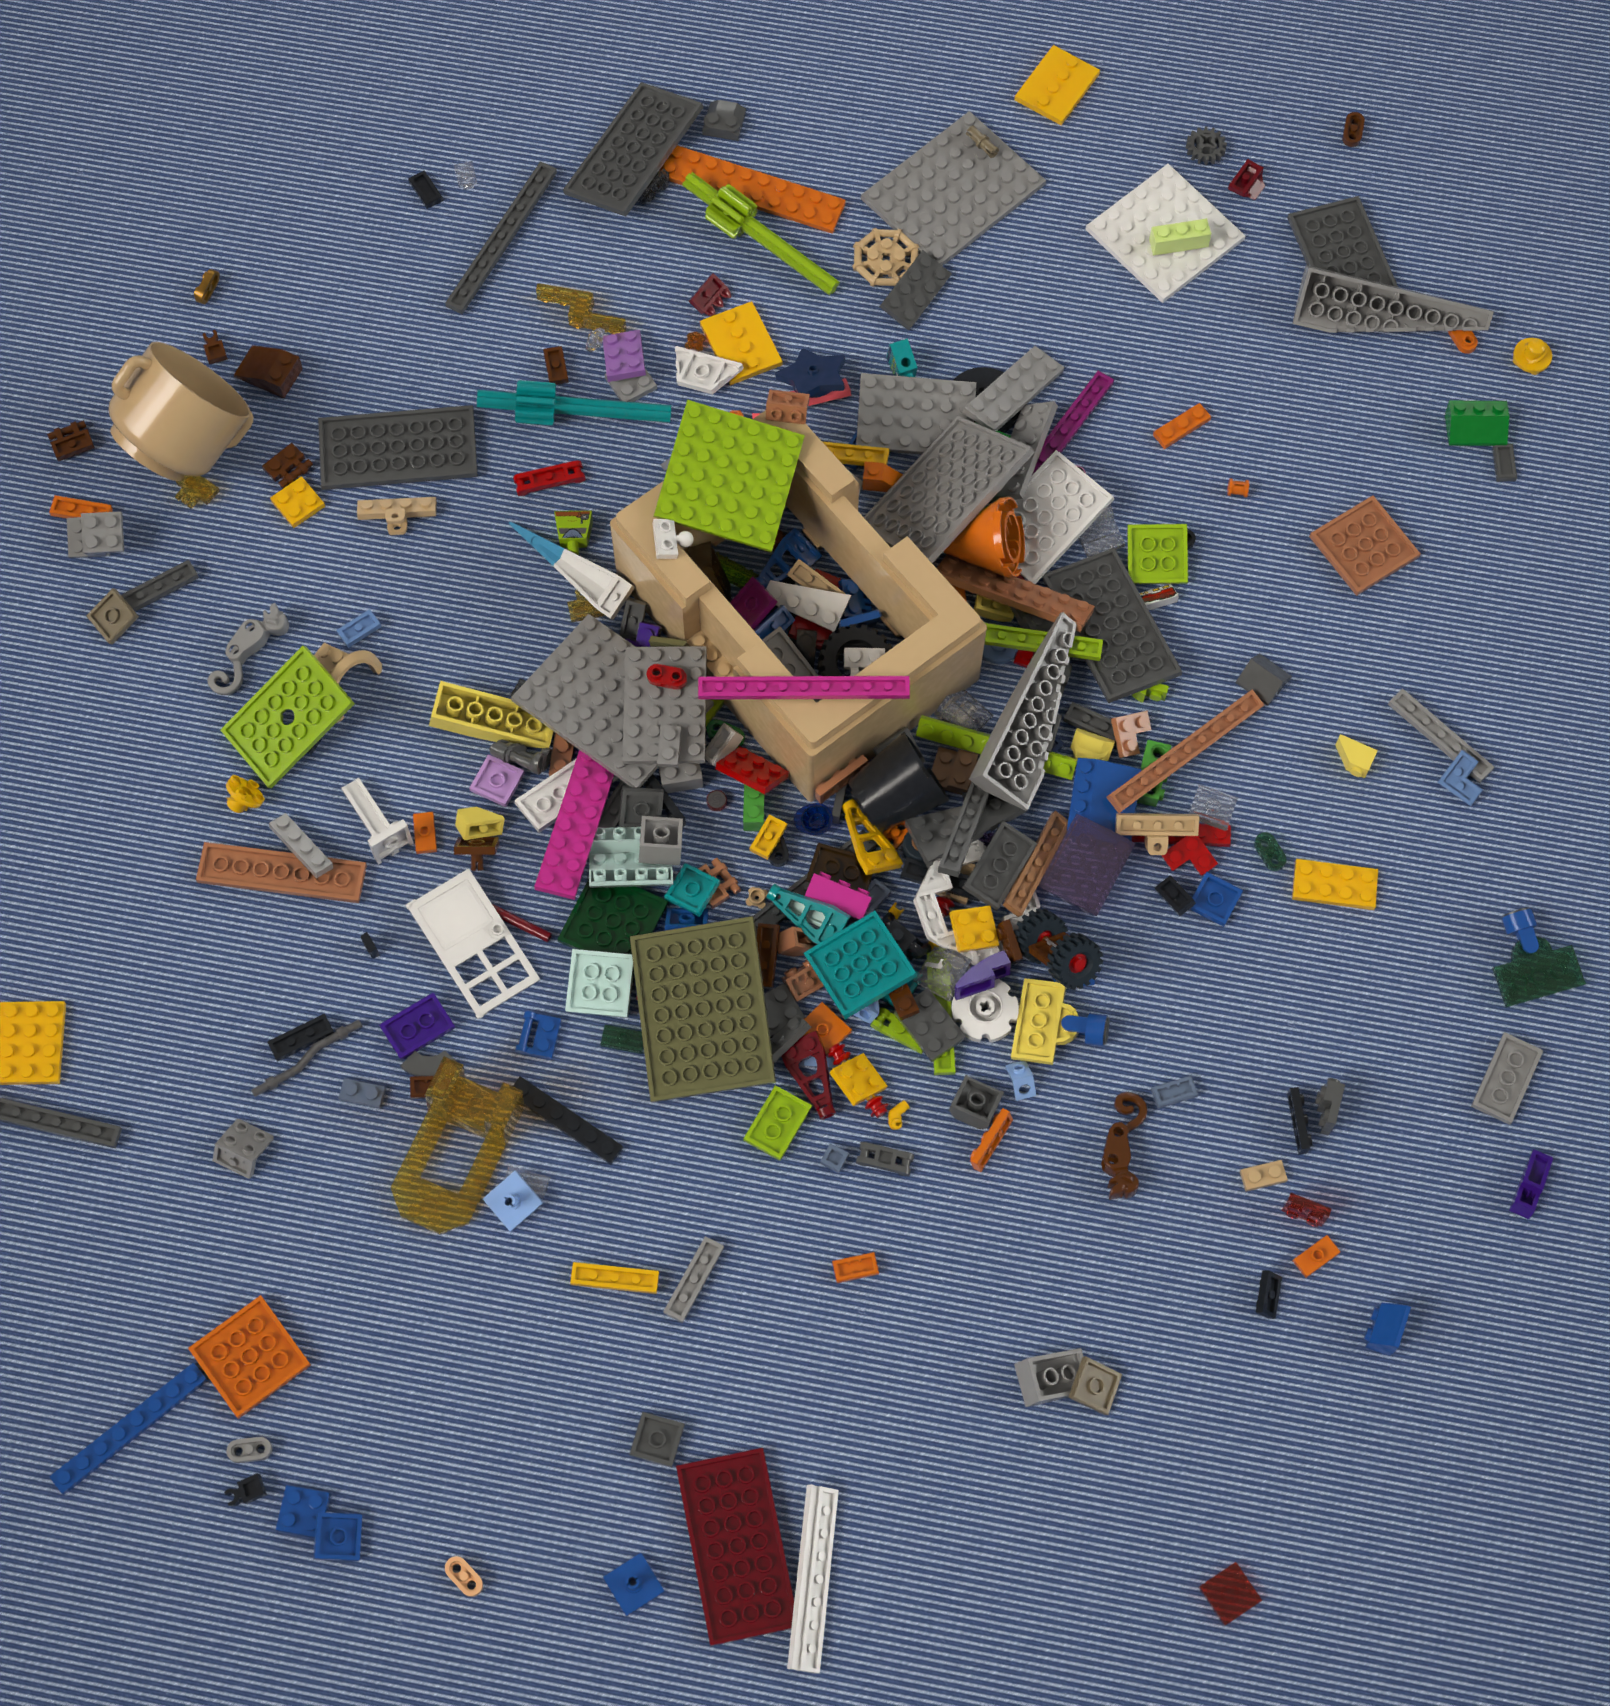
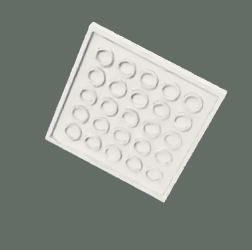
[1086,164,1245,303]

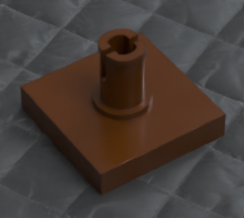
[454,837,500,871]

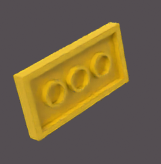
[1292,859,1378,910]

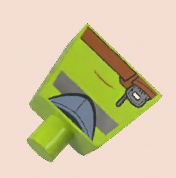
[554,510,593,555]

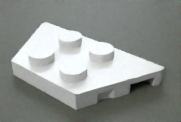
[675,346,744,395]

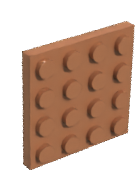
[1309,495,1421,596]

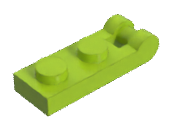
[870,1007,923,1054]

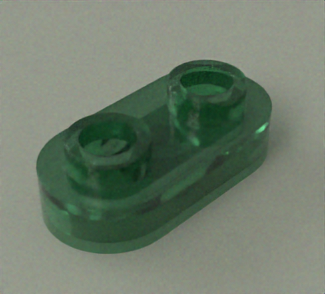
[1254,832,1286,871]

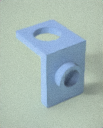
[1006,1061,1036,1101]

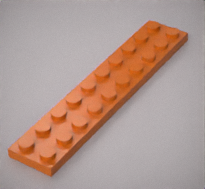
[658,145,846,234]

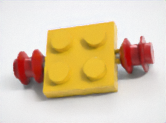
[827,1043,888,1118]

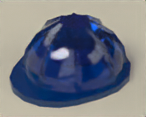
[794,803,833,836]

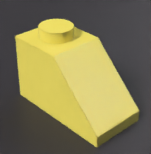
[1335,734,1378,778]
[455,807,505,840]

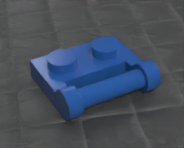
[515,1011,562,1060]

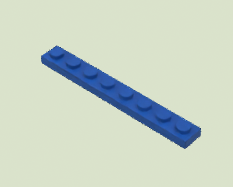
[49,1362,208,1495]

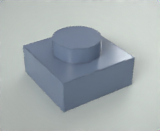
[820,1143,849,1173]

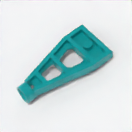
[766,884,851,944]

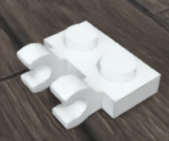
[844,648,885,676]

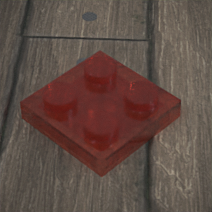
[1281,1193,1332,1227]

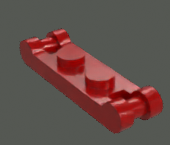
[513,460,586,496]

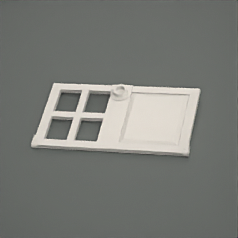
[405,869,540,1019]

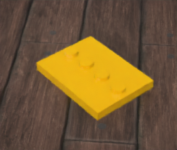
[1014,45,1100,125]
[700,301,783,385]

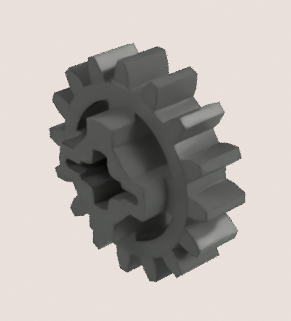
[1185,126,1227,165]

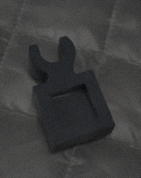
[224,1473,267,1507]

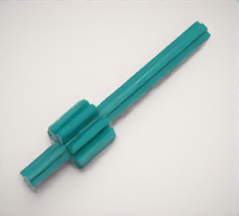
[477,380,671,426]

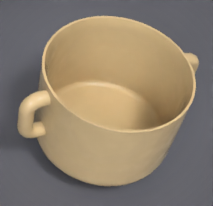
[109,342,254,481]

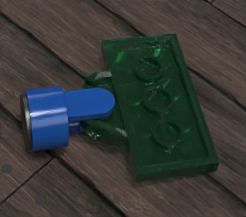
[1492,907,1586,1008]

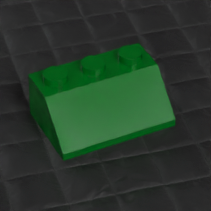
[1445,400,1509,446]

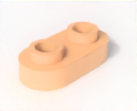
[445,1556,483,1597]

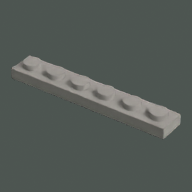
[1388,688,1494,783]

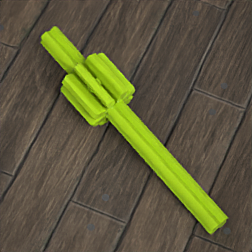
[682,172,840,296]

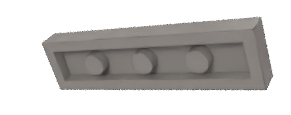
[269,813,333,879]
[663,1236,724,1323]

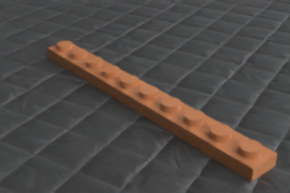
[1107,689,1264,813]

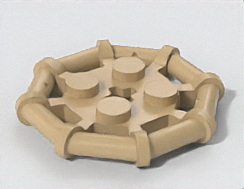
[852,228,920,287]

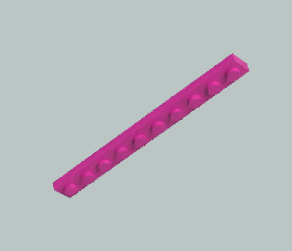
[698,676,910,699]

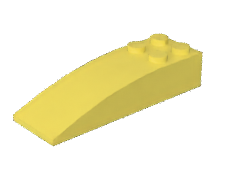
[429,681,553,748]

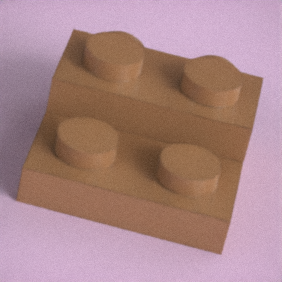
[932,747,978,795]

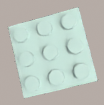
[565,949,634,1018]

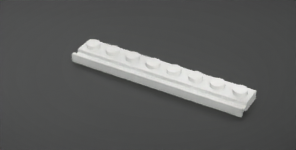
[787,1484,839,1674]

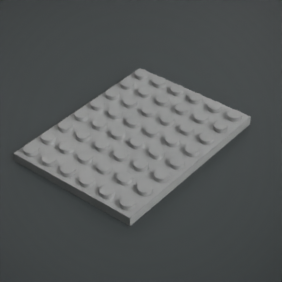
[861,111,1046,266]
[864,416,1035,563]
[511,614,714,788]

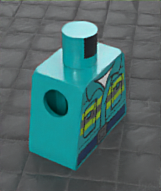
[886,338,918,377]

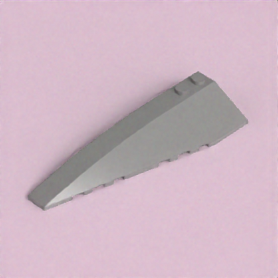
[1293,265,1494,333]
[969,612,1077,811]

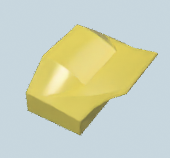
[974,594,1014,622]
[1070,728,1115,761]

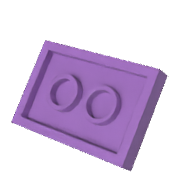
[602,329,646,382]

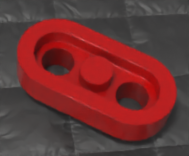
[646,664,687,690]

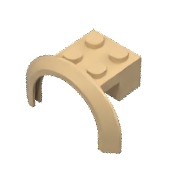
[314,643,382,723]

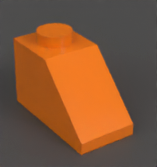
[862,462,903,492]

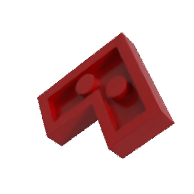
[1161,836,1218,876]

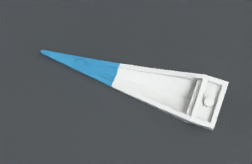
[509,522,635,620]

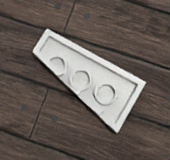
[766,580,851,632]

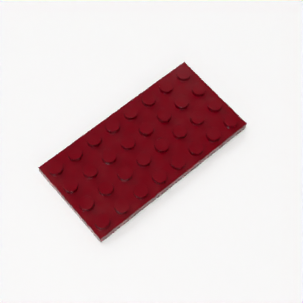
[676,1448,794,1647]

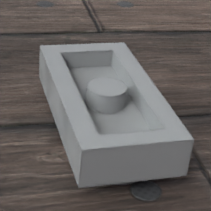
[657,725,682,768]

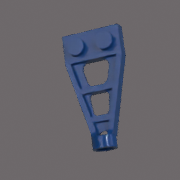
[756,528,822,588]

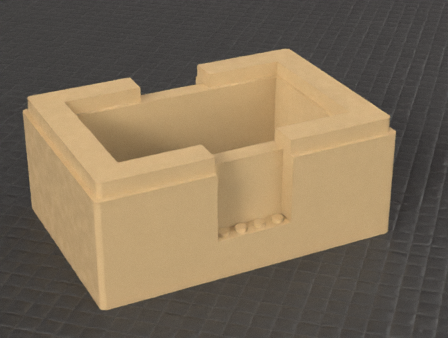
[610,410,987,802]

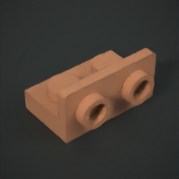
[766,389,810,424]
[781,960,823,1001]

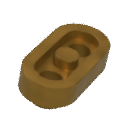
[194,269,220,305]

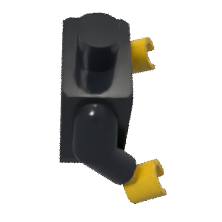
[881,903,940,961]

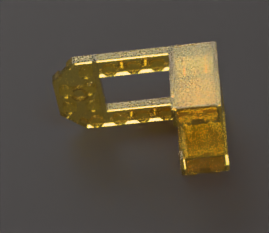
[390,1056,523,1235]

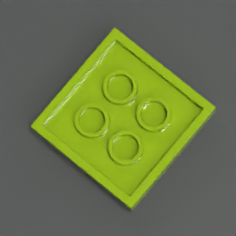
[1127,524,1188,584]

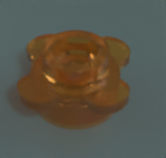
[685,332,706,352]

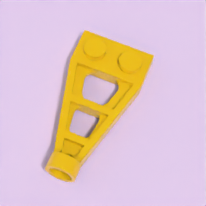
[842,799,903,875]

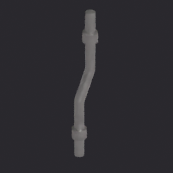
[251,1019,362,1097]

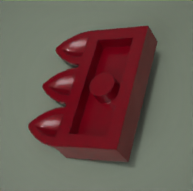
[688,273,731,316]

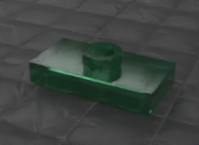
[600,1025,644,1054]

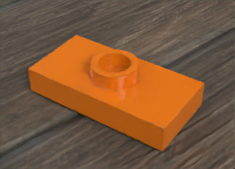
[413,812,437,854]
[1293,1235,1340,1278]
[832,1252,879,1283]

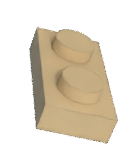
[1240,1160,1288,1192]

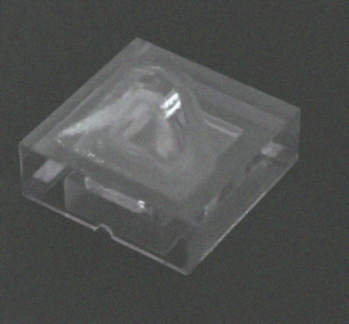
[585,327,605,352]

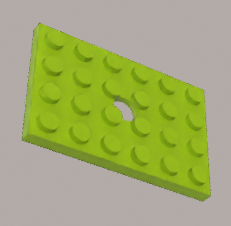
[220,646,355,788]

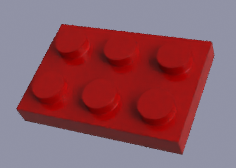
[715,747,789,795]

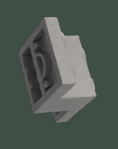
[67,511,124,558]

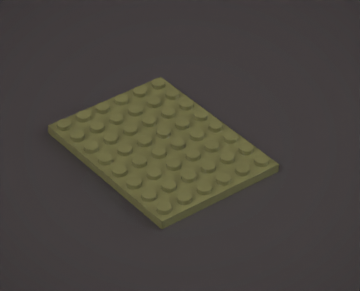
[630,916,776,1103]

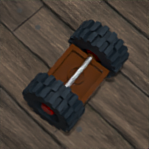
[1014,908,1103,990]

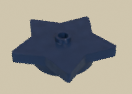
[775,348,845,398]

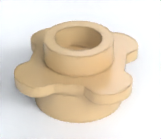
[746,887,768,909]

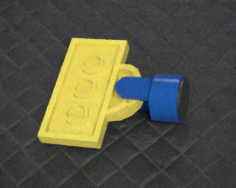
[1011,978,1110,1065]

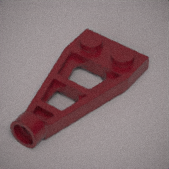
[782,1031,836,1120]

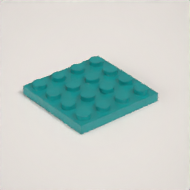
[804,911,917,1019]

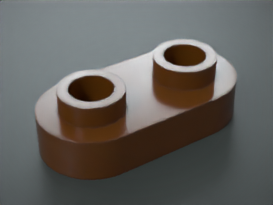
[1342,112,1365,147]

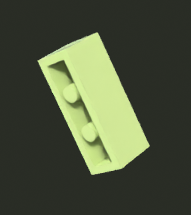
[1149,218,1211,256]

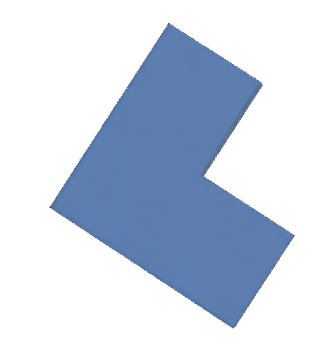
[1438,750,1483,806]

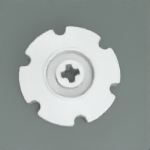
[951,979,1019,1043]

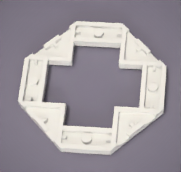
[913,840,1041,965]

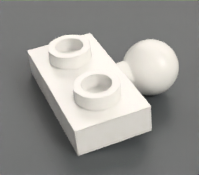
[652,519,694,559]

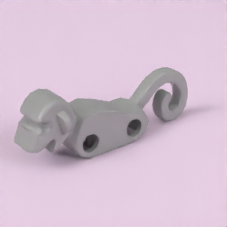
[207,603,289,695]

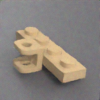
[357,497,437,535]
[1115,813,1199,855]

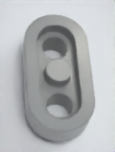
[226,1437,272,1463]

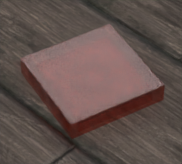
[1198,1562,1262,1626]

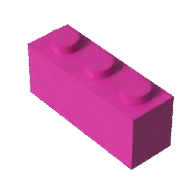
[805,871,873,920]

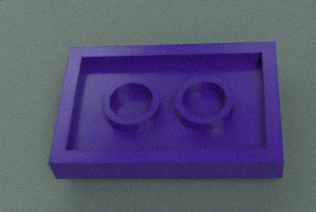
[379,992,455,1061]

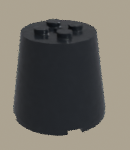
[848,732,949,832]

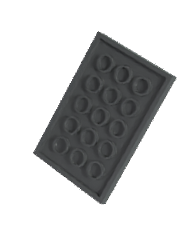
[1287,196,1398,287]

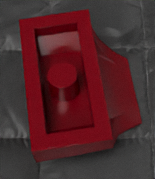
[1228,159,1265,200]

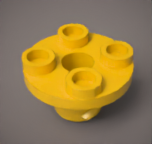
[1513,338,1552,375]
[226,775,265,813]

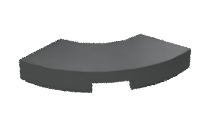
[400,1051,460,1076]

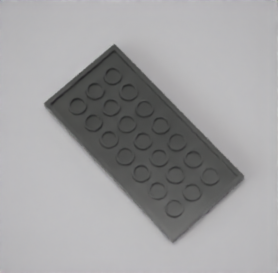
[563,82,703,217]
[318,405,478,490]
[1042,548,1182,703]

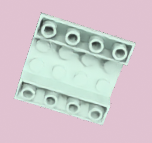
[589,826,673,888]

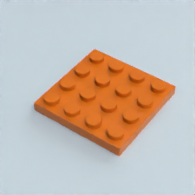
[188,1295,311,1419]

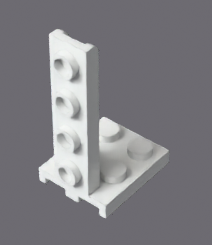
[341,778,414,865]

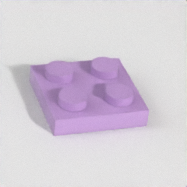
[469,754,525,807]

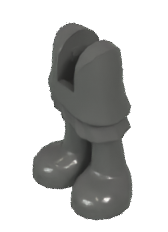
[489,739,552,775]

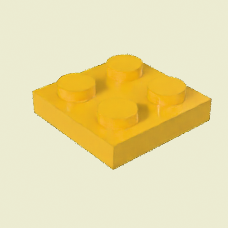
[270,476,325,528]
[949,906,999,953]

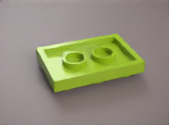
[743,1085,812,1161]

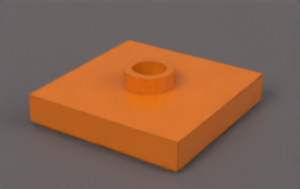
[803,1002,852,1057]

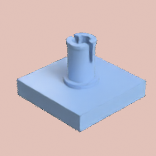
[483,1170,543,1232]

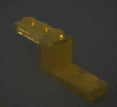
[536,283,626,334]

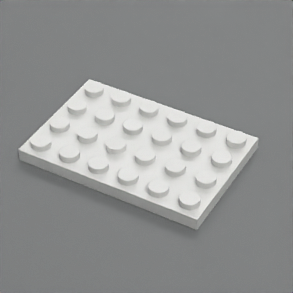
[1014,450,1114,584]

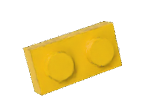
[749,814,787,860]

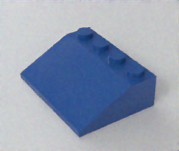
[1066,758,1142,848]

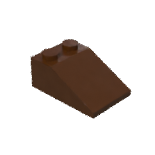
[233,345,303,398]

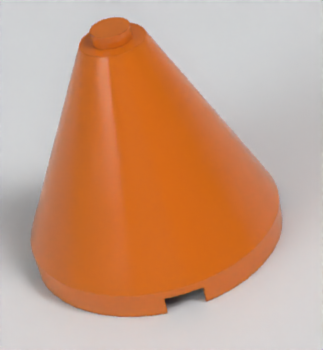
[944,497,1025,577]

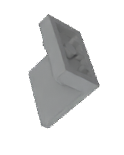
[213,1119,274,1179]

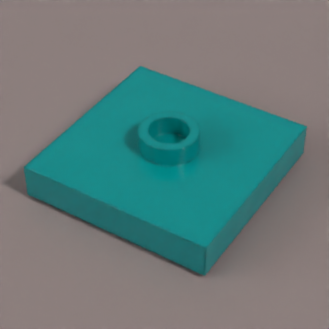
[664,863,721,917]

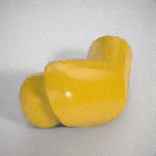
[888,1100,910,1130]

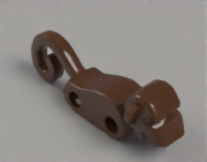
[1101,1092,1147,1200]

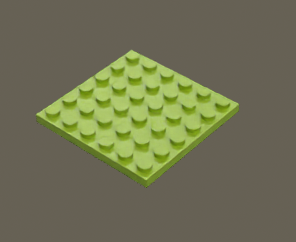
[653,400,805,552]

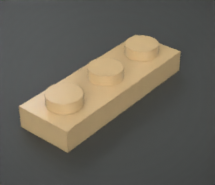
[787,559,846,594]

